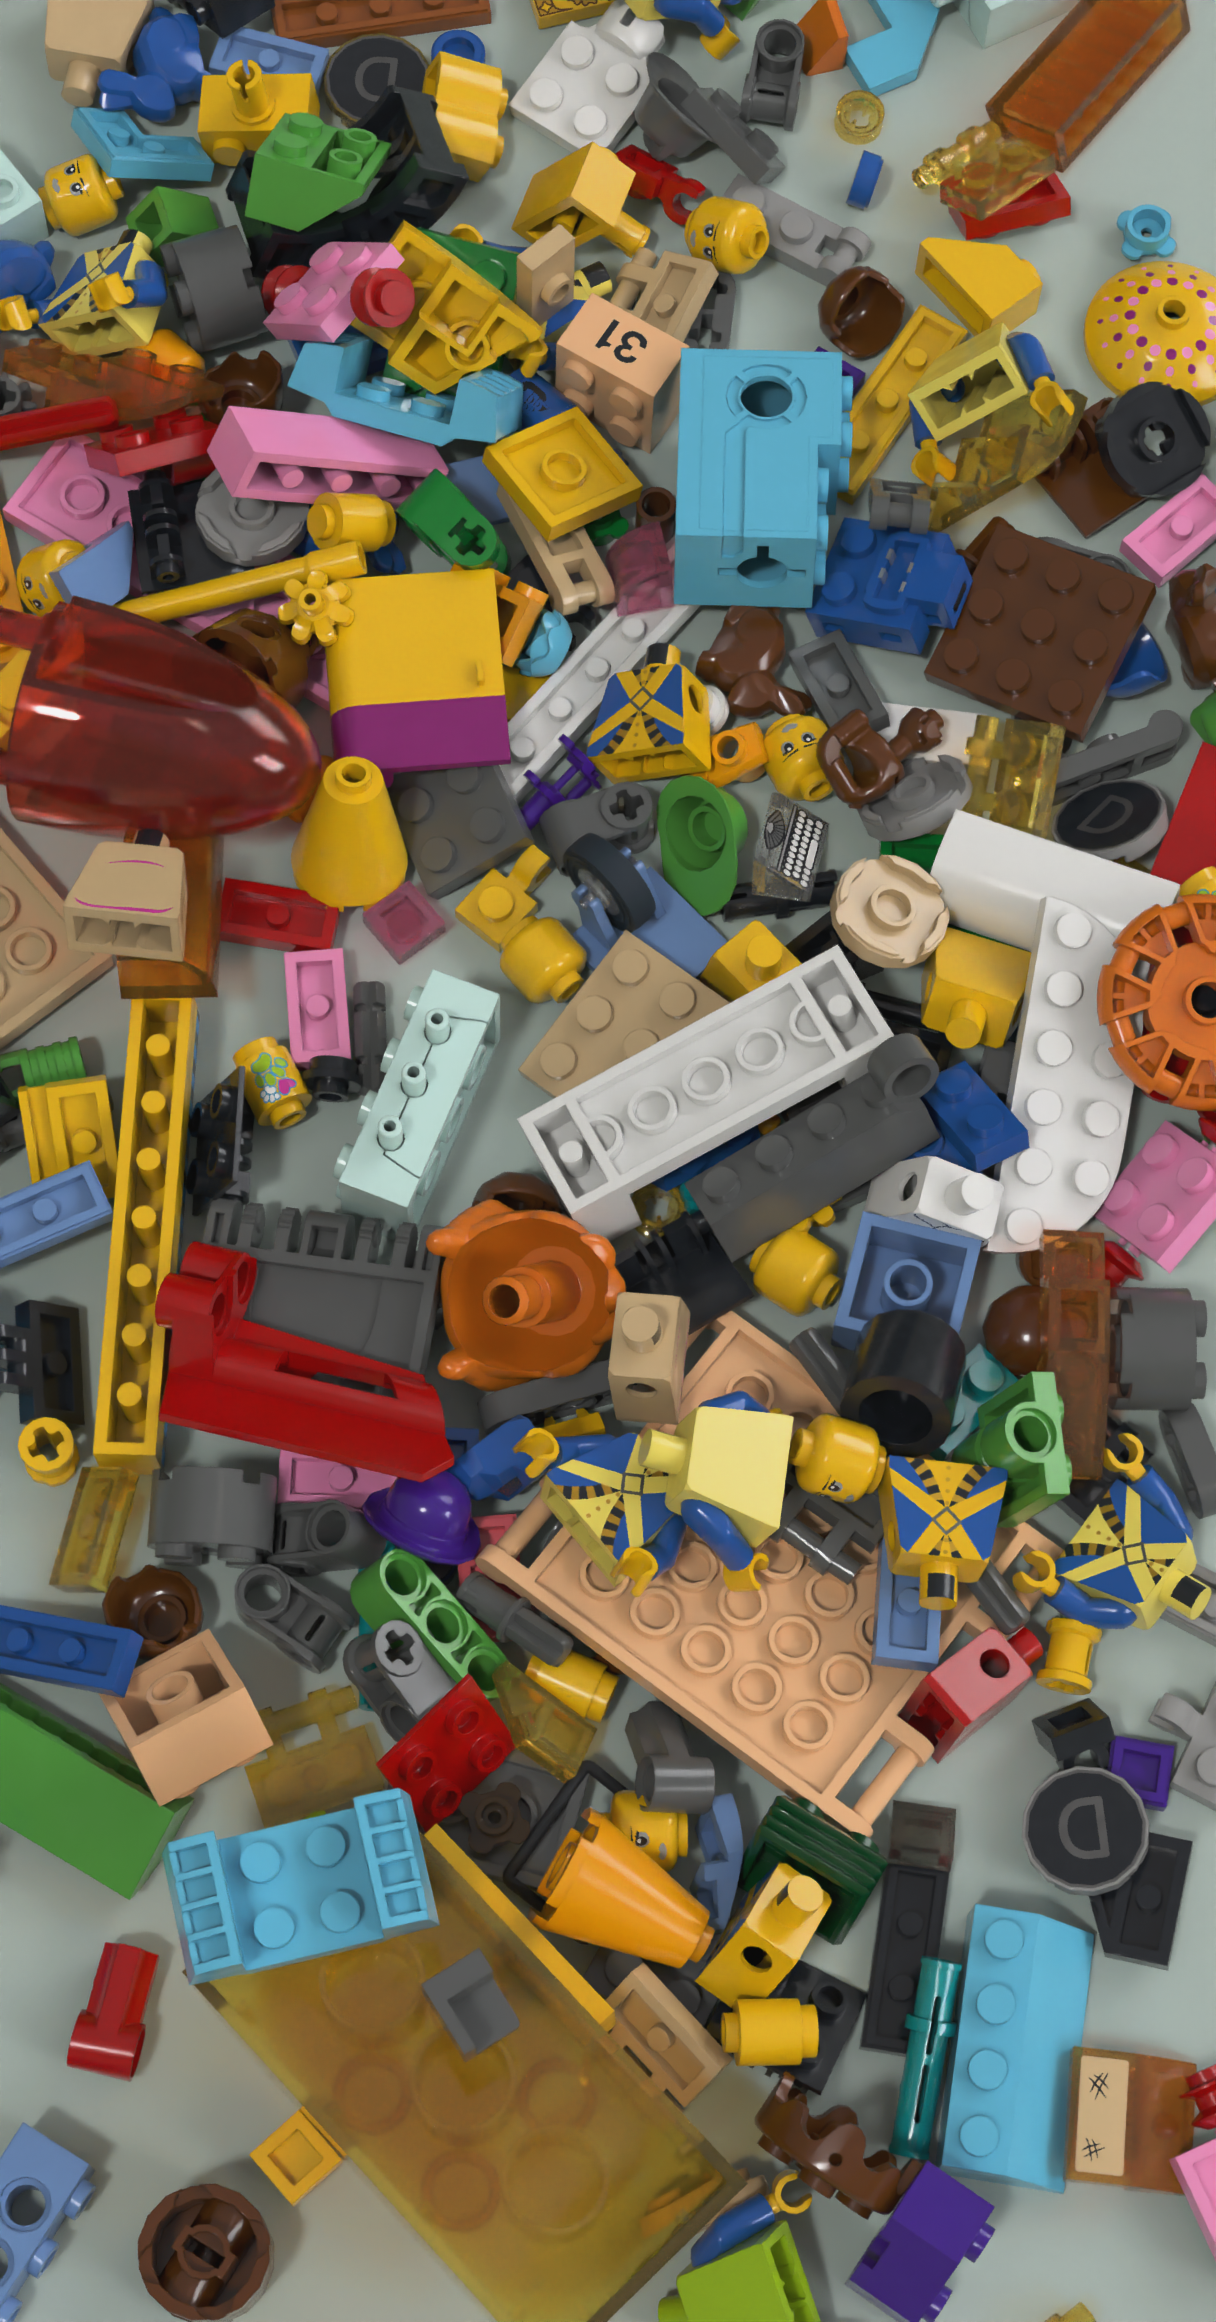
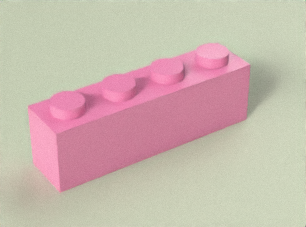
[207,406,449,511]

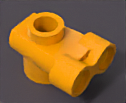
[682,722,769,788]

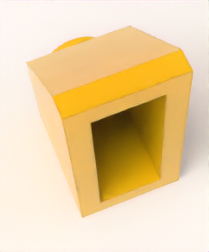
[915,237,1043,336]

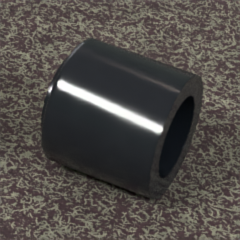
[840,1309,966,1458]

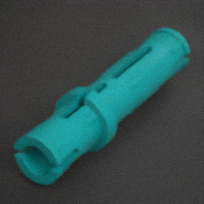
[888,1956,963,2160]

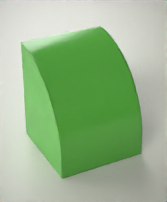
[125,186,219,267]

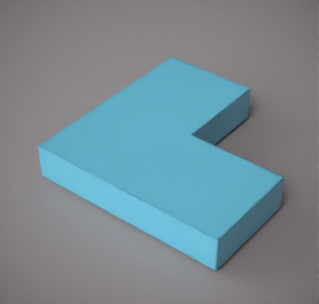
[71,107,214,182]

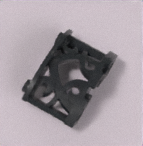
[225,85,469,279]

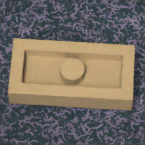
[517,224,575,325]

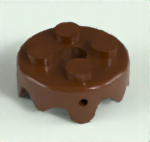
[754,2070,923,2220]

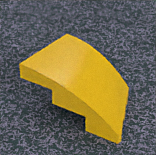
[350,220,543,395]

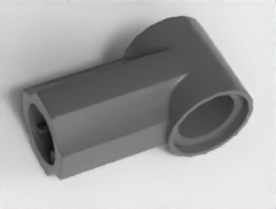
[625,1701,715,1815]

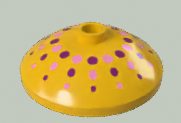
[1083,261,1216,406]

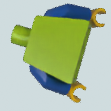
[658,2169,821,2322]

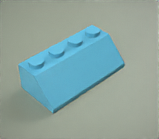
[935,1904,1095,2194]

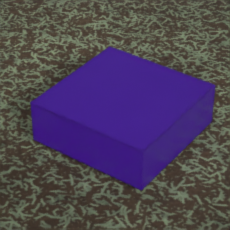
[1105,1735,1175,1812]

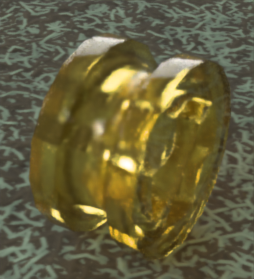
[834,90,885,145]
[631,1182,684,1239]

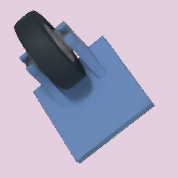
[563,833,728,979]

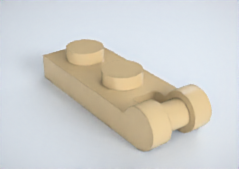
[496,483,615,616]

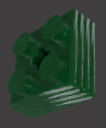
[737,1795,888,1945]

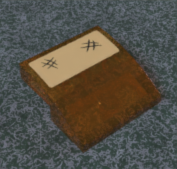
[1063,2046,1197,2196]

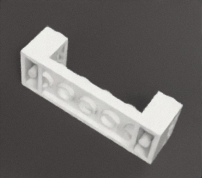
[517,945,894,1241]

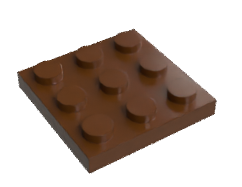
[924,523,1157,743]

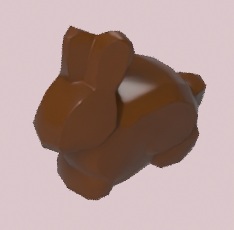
[1165,563,1216,691]
[695,605,812,718]

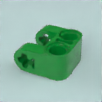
[395,468,512,575]

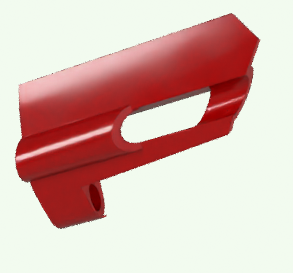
[155,1241,454,1483]

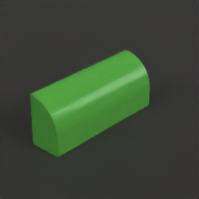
[0,1683,195,1900]

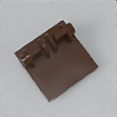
[1016,397,1150,538]

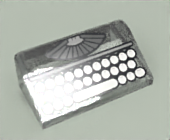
[752,791,829,902]

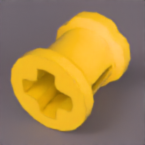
[18,1417,80,1487]
[1035,1618,1102,1695]

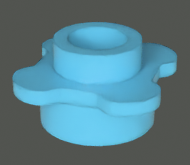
[1117,204,1176,260]

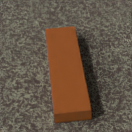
[270,0,491,48]

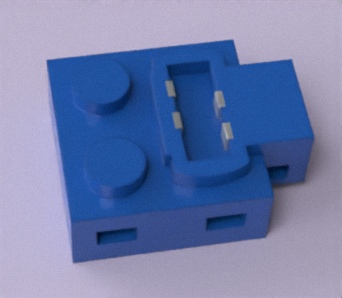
[805,517,973,655]

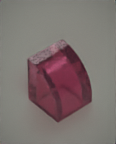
[605,521,674,617]

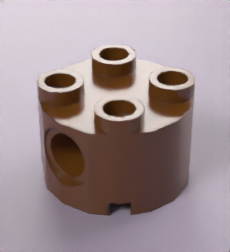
[173,608,311,741]
[138,2184,274,2322]

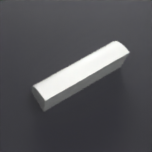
[930,809,1180,982]

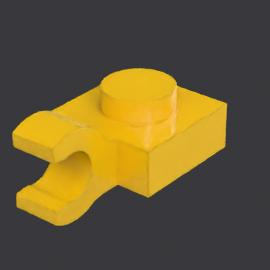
[455,844,551,953]

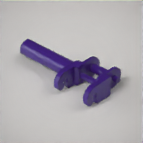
[491,734,602,869]

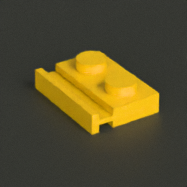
[18,1074,118,1199]

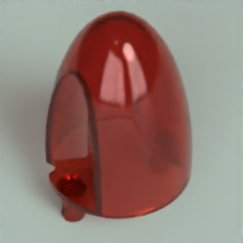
[0,595,322,840]

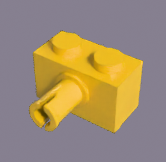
[197,60,320,166]
[511,142,650,258]

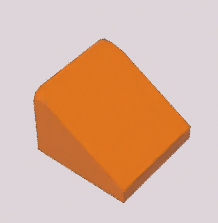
[796,0,849,76]

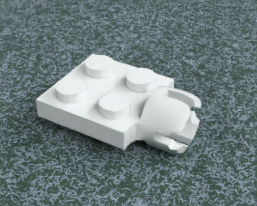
[508,0,665,153]

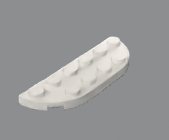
[981,896,1143,1254]

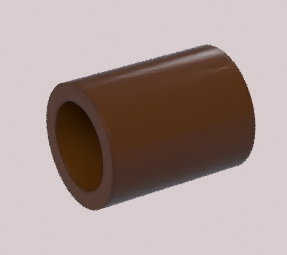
[635,487,676,547]

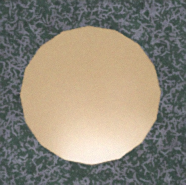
[829,855,950,968]

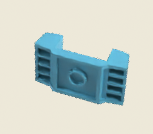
[287,332,523,447]
[162,1788,440,1986]

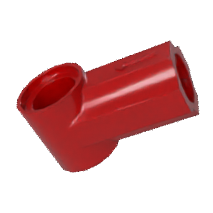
[67,1942,160,2082]

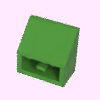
[245,112,392,232]

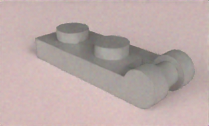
[722,173,871,287]

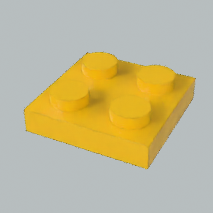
[482,406,643,542]

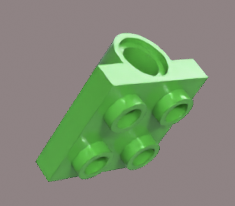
[951,1371,1072,1527]

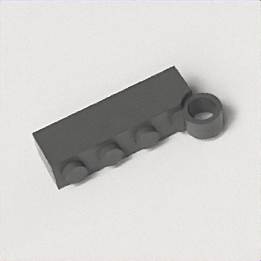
[684,1033,940,1263]

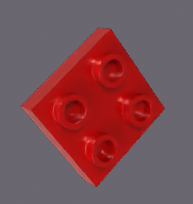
[84,410,219,486]

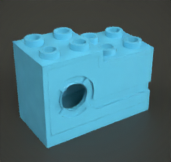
[674,348,853,608]

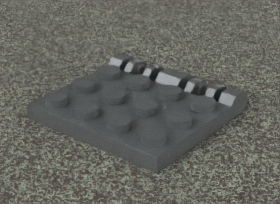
[203,1198,446,1398]

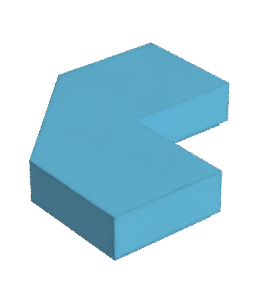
[845,0,940,100]

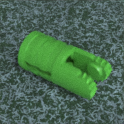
[0,1036,87,1104]

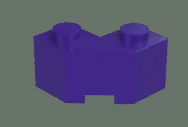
[845,2160,996,2322]

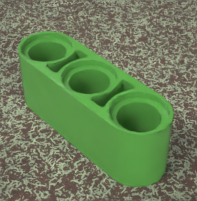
[350,1549,512,1702]

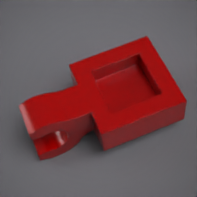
[615,144,706,225]

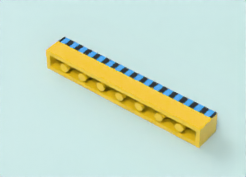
[93,988,200,1475]

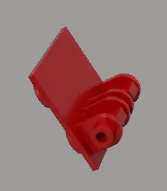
[375,1674,519,1832]

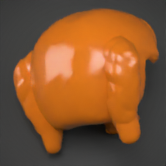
[426,1199,626,1392]

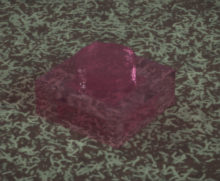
[362,880,446,965]

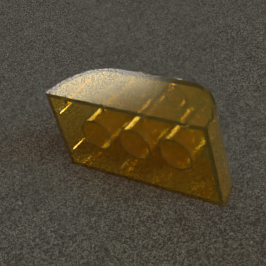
[182,1789,748,2322]

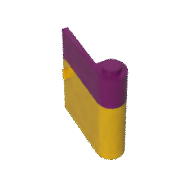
[325,568,511,788]

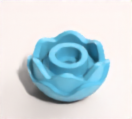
[515,609,573,677]

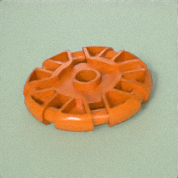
[1097,894,1216,1111]

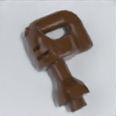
[816,707,944,809]

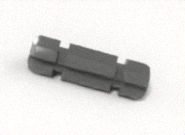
[353,981,387,1096]

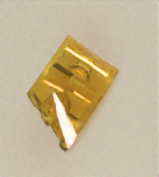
[928,389,1088,532]

